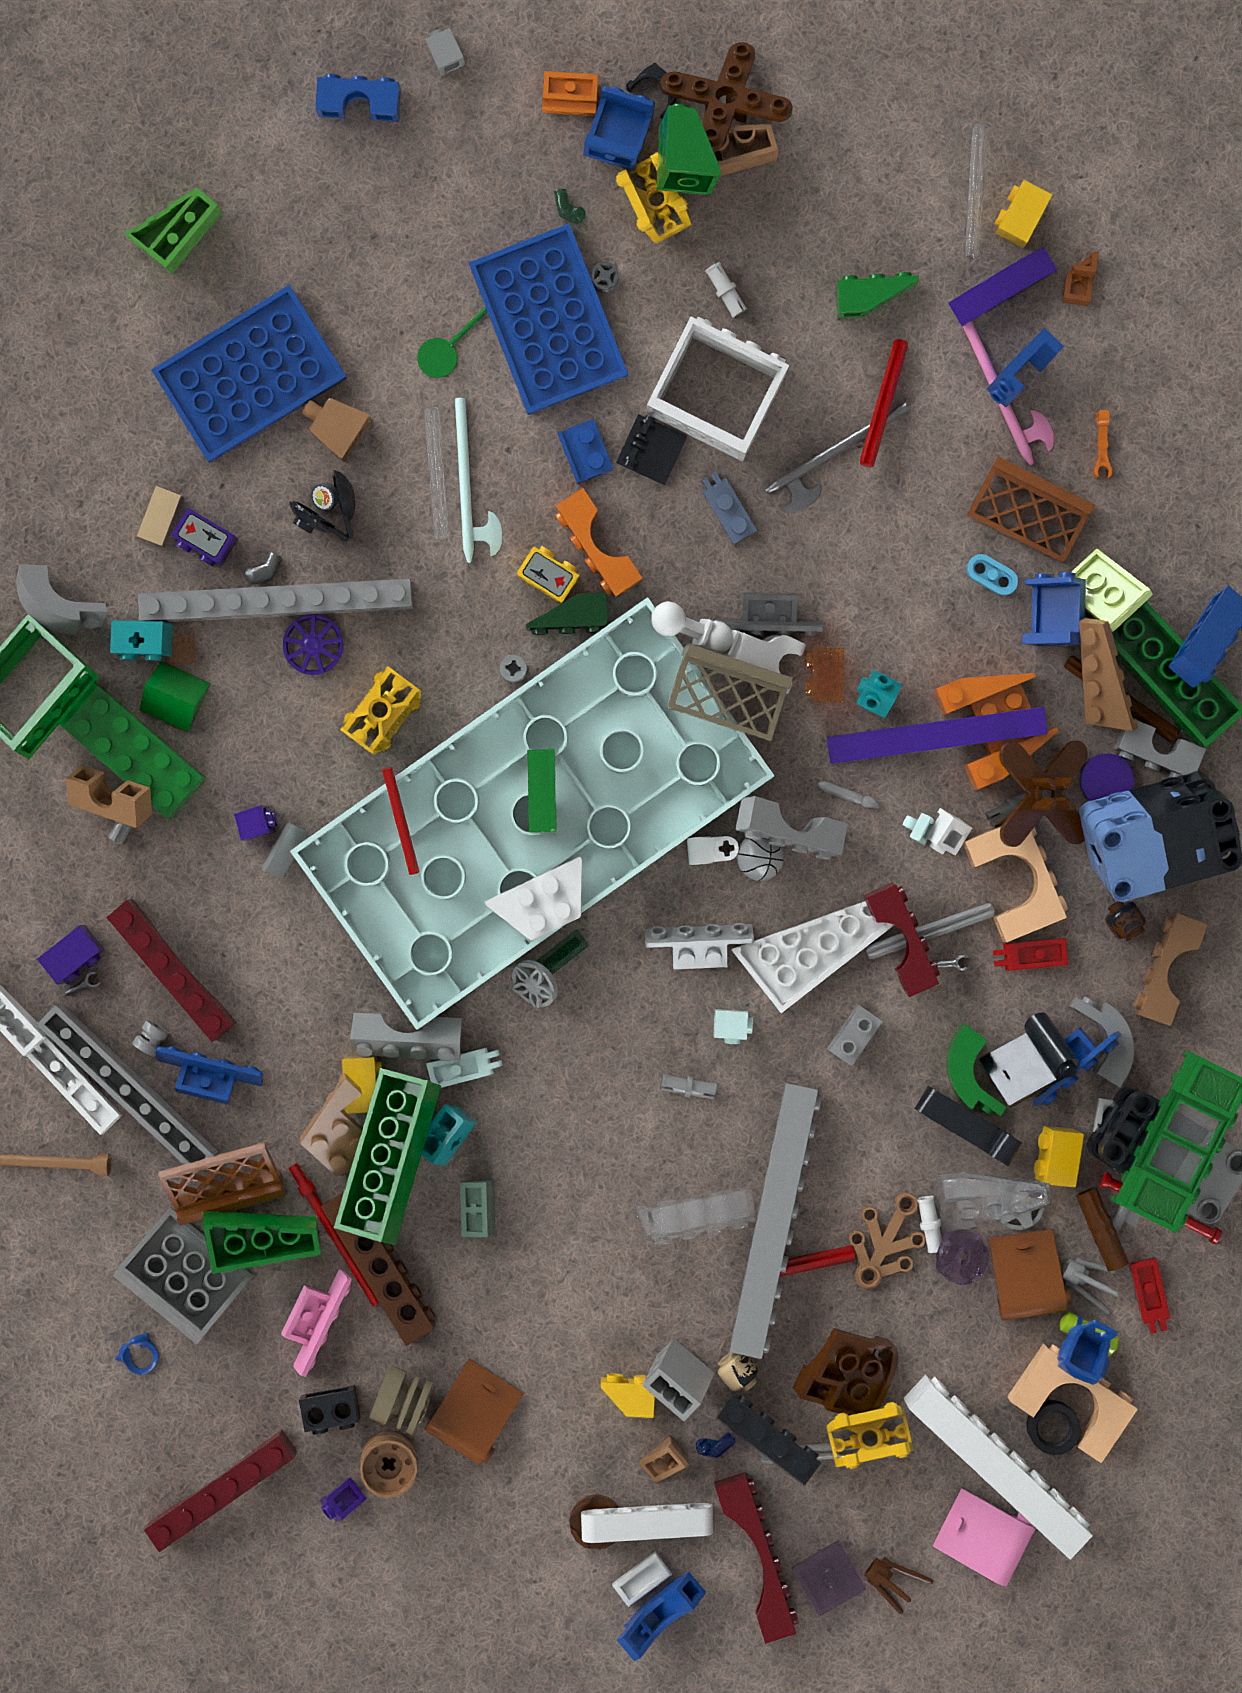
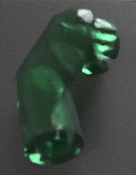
[554,189,586,224]

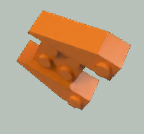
[933,673,1059,790]

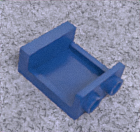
[583,86,655,171]
[986,327,1064,407]
[1022,572,1086,646]

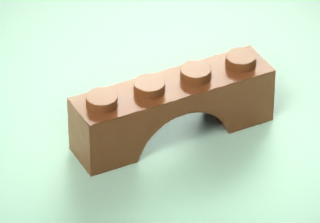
[1134,913,1208,1026]

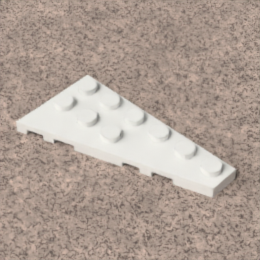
[731,901,893,1013]

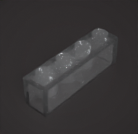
[634,1186,757,1246]

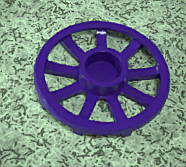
[283,614,344,675]

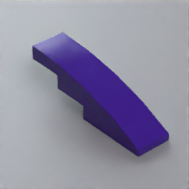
[948,247,1057,327]

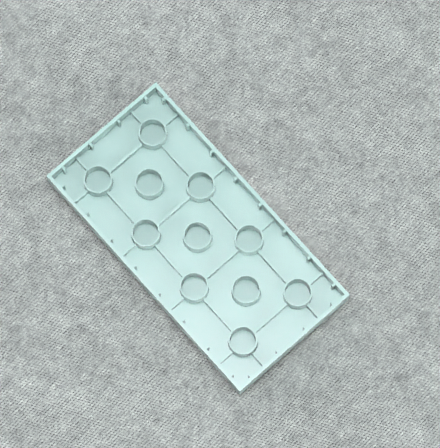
[290,597,774,1030]

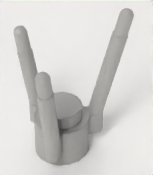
[1062,1257,1119,1315]

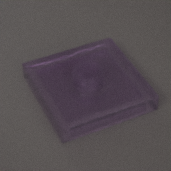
[792,1540,866,1617]

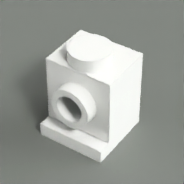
[926,808,972,856]

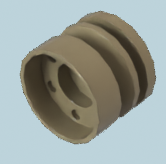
[369,1365,433,1436]

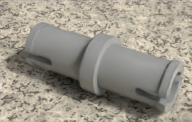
[660,1074,717,1100]

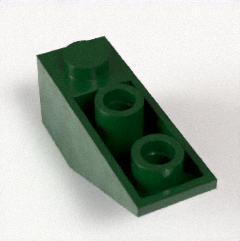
[526,593,608,635]

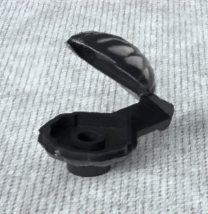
[289,470,355,541]

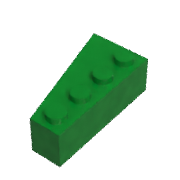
[203,1211,321,1274]

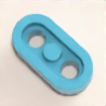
[966,554,1018,596]

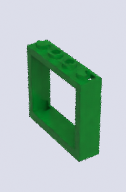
[0,614,99,760]

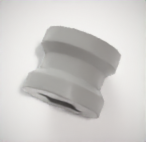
[500,655,527,683]

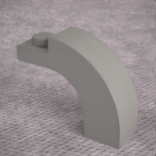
[16,564,107,636]
[1069,996,1134,1088]

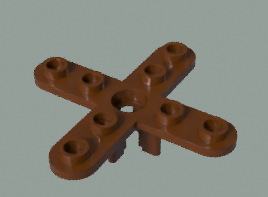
[661,42,793,152]
[999,741,1088,847]

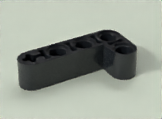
[914,1086,1022,1167]

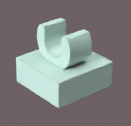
[902,813,936,846]

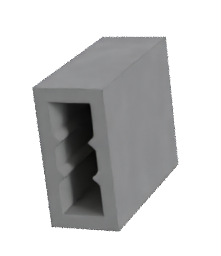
[642,1338,715,1421]

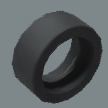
[1026,1400,1081,1455]

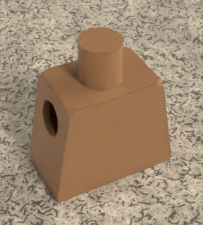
[302,398,372,463]

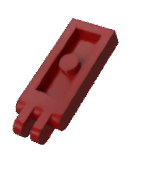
[993,938,1068,971]
[1129,1257,1170,1334]

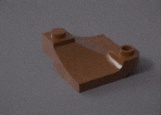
[792,1328,898,1416]

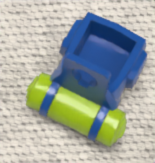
[1057,1311,1119,1385]

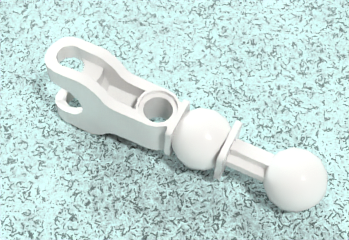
[651,601,806,694]

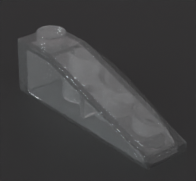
[936,1172,1050,1234]

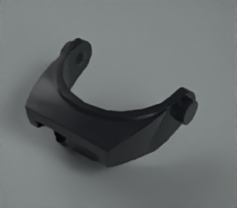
[626,62,676,119]

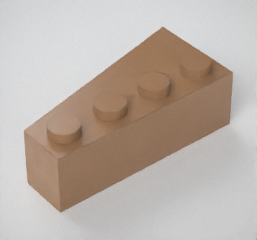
[658,124,778,177]

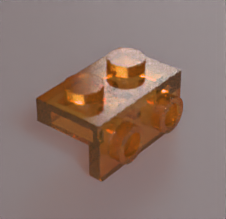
[805,646,844,703]

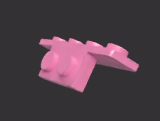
[281,1269,352,1377]

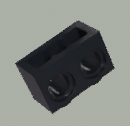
[299,1385,361,1435]

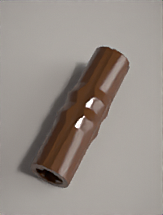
[1076,1187,1129,1272]

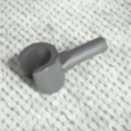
[935,955,974,971]
[65,972,102,996]

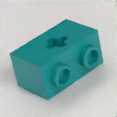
[110,620,173,661]
[422,1104,477,1166]

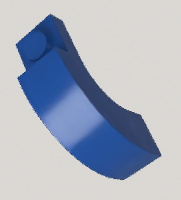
[617,1572,706,1661]

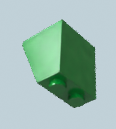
[657,104,721,195]

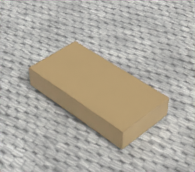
[137,486,183,547]

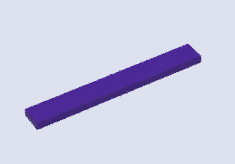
[827,707,1048,764]

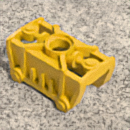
[616,152,692,243]
[340,666,422,755]
[826,1402,914,1469]

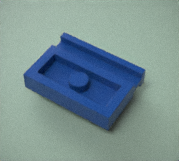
[557,419,614,484]

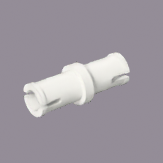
[705,262,747,318]
[917,1196,945,1253]

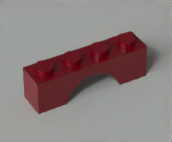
[863,882,940,997]

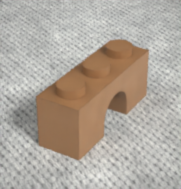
[66,765,152,828]

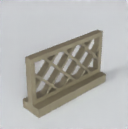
[667,644,793,741]

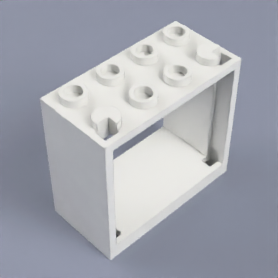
[646,317,789,462]

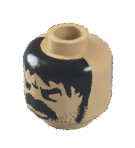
[718,1352,758,1392]

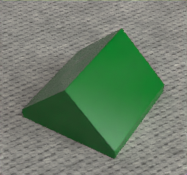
[139,661,211,732]

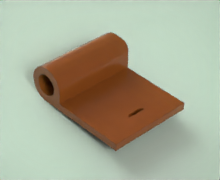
[988,1229,1072,1321]
[424,1359,523,1465]

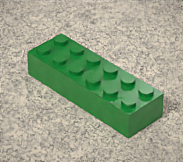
[1112,601,1242,748]
[59,681,207,819]
[334,1068,441,1245]

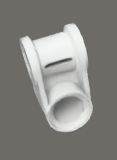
[687,836,739,865]

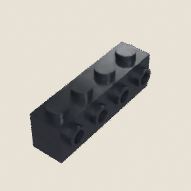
[716,1395,821,1486]

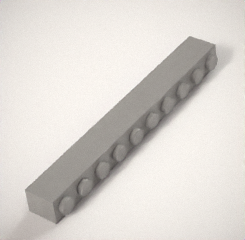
[138,579,414,623]
[729,1083,822,1359]

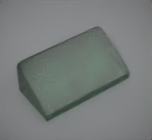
[536,929,589,975]

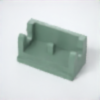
[460,1179,496,1237]

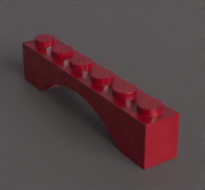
[106,899,237,1042]
[144,1430,297,1552]
[714,1472,799,1644]

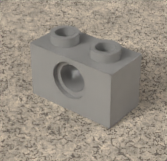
[827,1004,883,1066]

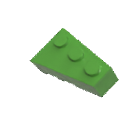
[124,188,223,275]

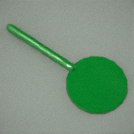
[417,307,487,378]

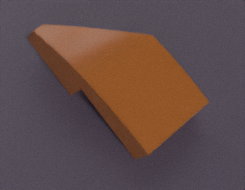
[1062,251,1099,306]

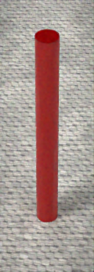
[382,767,420,875]

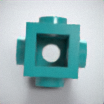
[856,669,902,718]

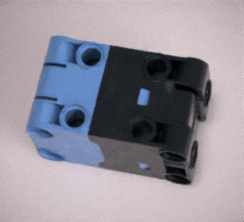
[1079,771,1242,902]

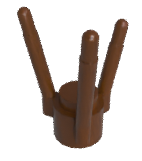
[864,1557,933,1614]

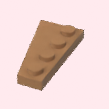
[1079,618,1138,731]

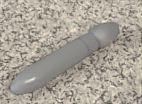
[818,781,881,809]

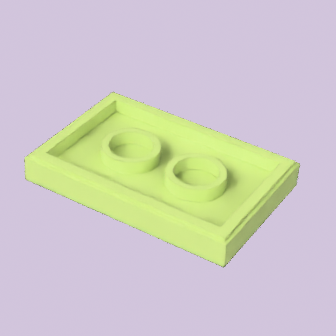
[1072,549,1153,632]

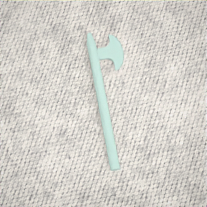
[455,398,502,563]

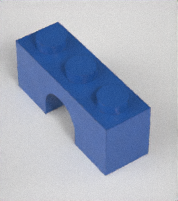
[315,74,401,122]

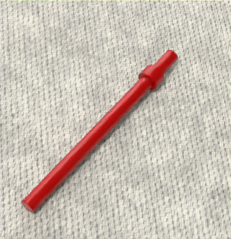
[288,1163,379,1306]

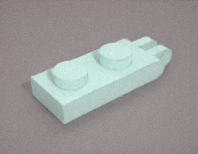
[426,1047,503,1088]

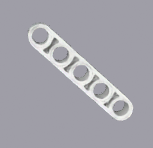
[581,1503,714,1543]

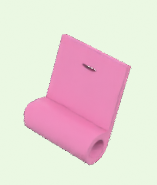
[933,1488,1036,1586]

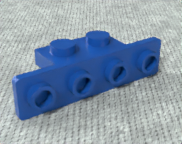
[1033,1027,1122,1106]
[156,1046,263,1105]

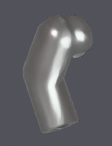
[244,552,281,585]

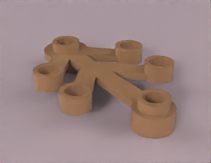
[848,1192,926,1289]

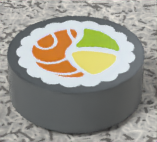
[311,482,339,511]

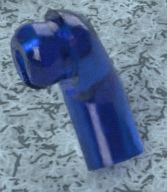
[695,1432,737,1458]

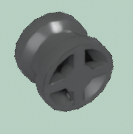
[592,262,618,293]

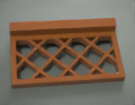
[967,456,1095,563]
[159,1142,285,1225]

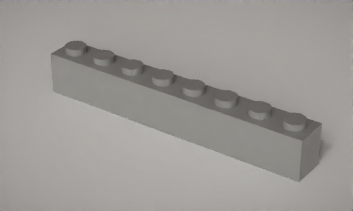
[37,1003,218,1174]

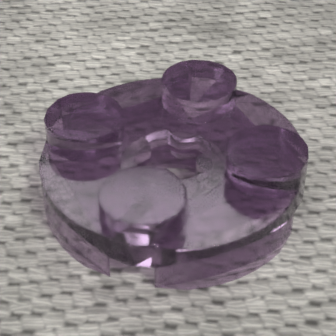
[936,1229,989,1285]

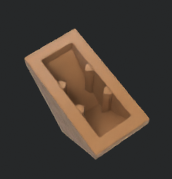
[638,1435,688,1483]

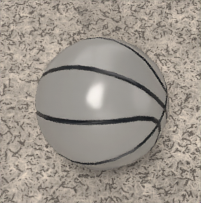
[737,838,784,881]

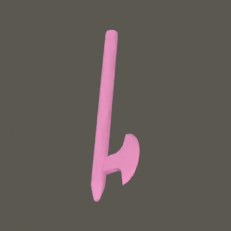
[963,321,1054,466]

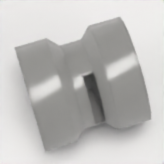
[132,1020,169,1057]

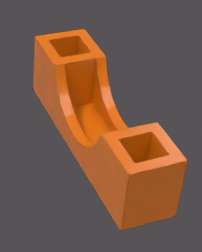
[555,488,643,599]

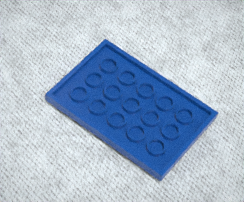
[468,223,628,415]
[151,285,347,463]

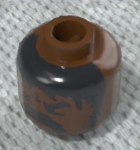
[1105,901,1146,941]

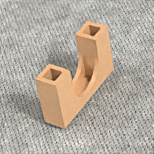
[963,826,1068,942]
[1007,1343,1138,1463]

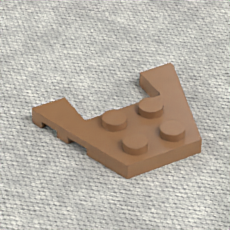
[300,1073,363,1176]

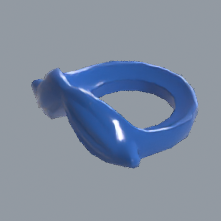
[115,1333,159,1375]

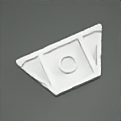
[485,857,582,940]

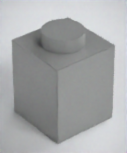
[425,28,465,76]

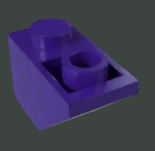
[234,805,278,841]

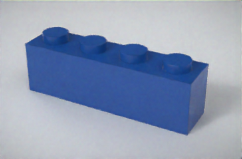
[1168,585,1242,688]

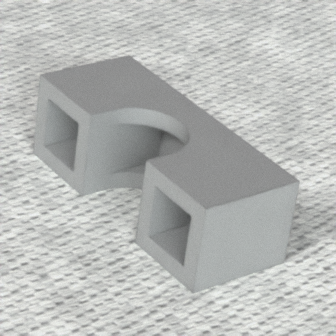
[1114,721,1206,778]

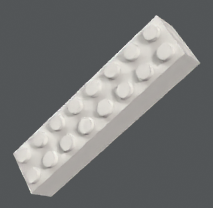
[904,1374,1093,1560]

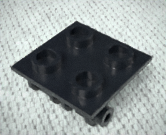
[616,414,687,485]

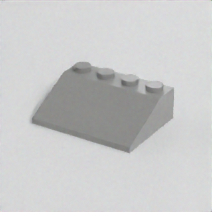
[113,1208,253,1344]

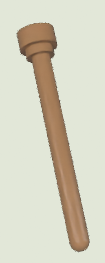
[0,1154,112,1176]

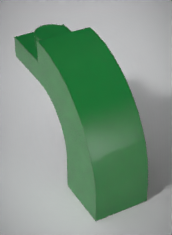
[946,1023,1007,1116]

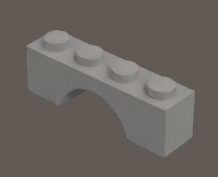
[736,796,848,860]
[350,1013,463,1061]

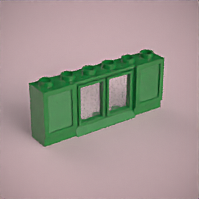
[1110,1050,1242,1233]

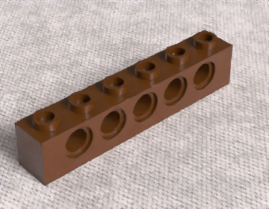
[321,1191,437,1346]

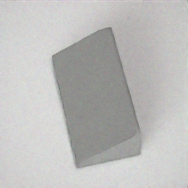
[262,822,308,878]

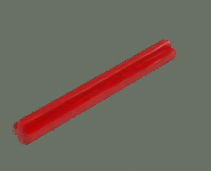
[860,339,908,468]

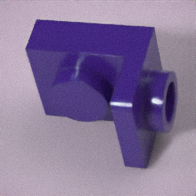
[320,1477,367,1521]

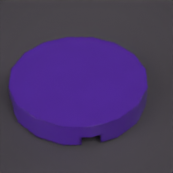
[1079,753,1135,801]

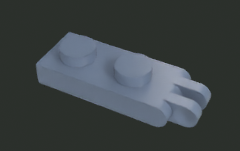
[701,472,757,545]

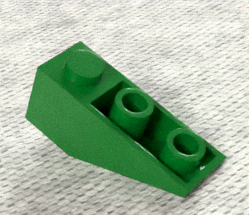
[835,272,919,318]

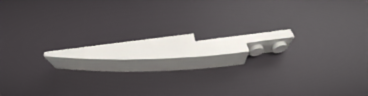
[0,985,122,1135]

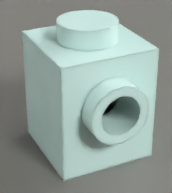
[713,1009,753,1044]

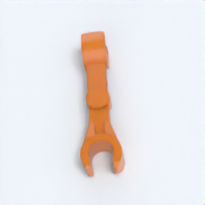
[1093,410,1112,479]

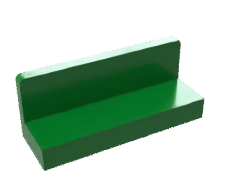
[527,748,557,832]

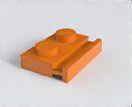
[542,71,598,117]

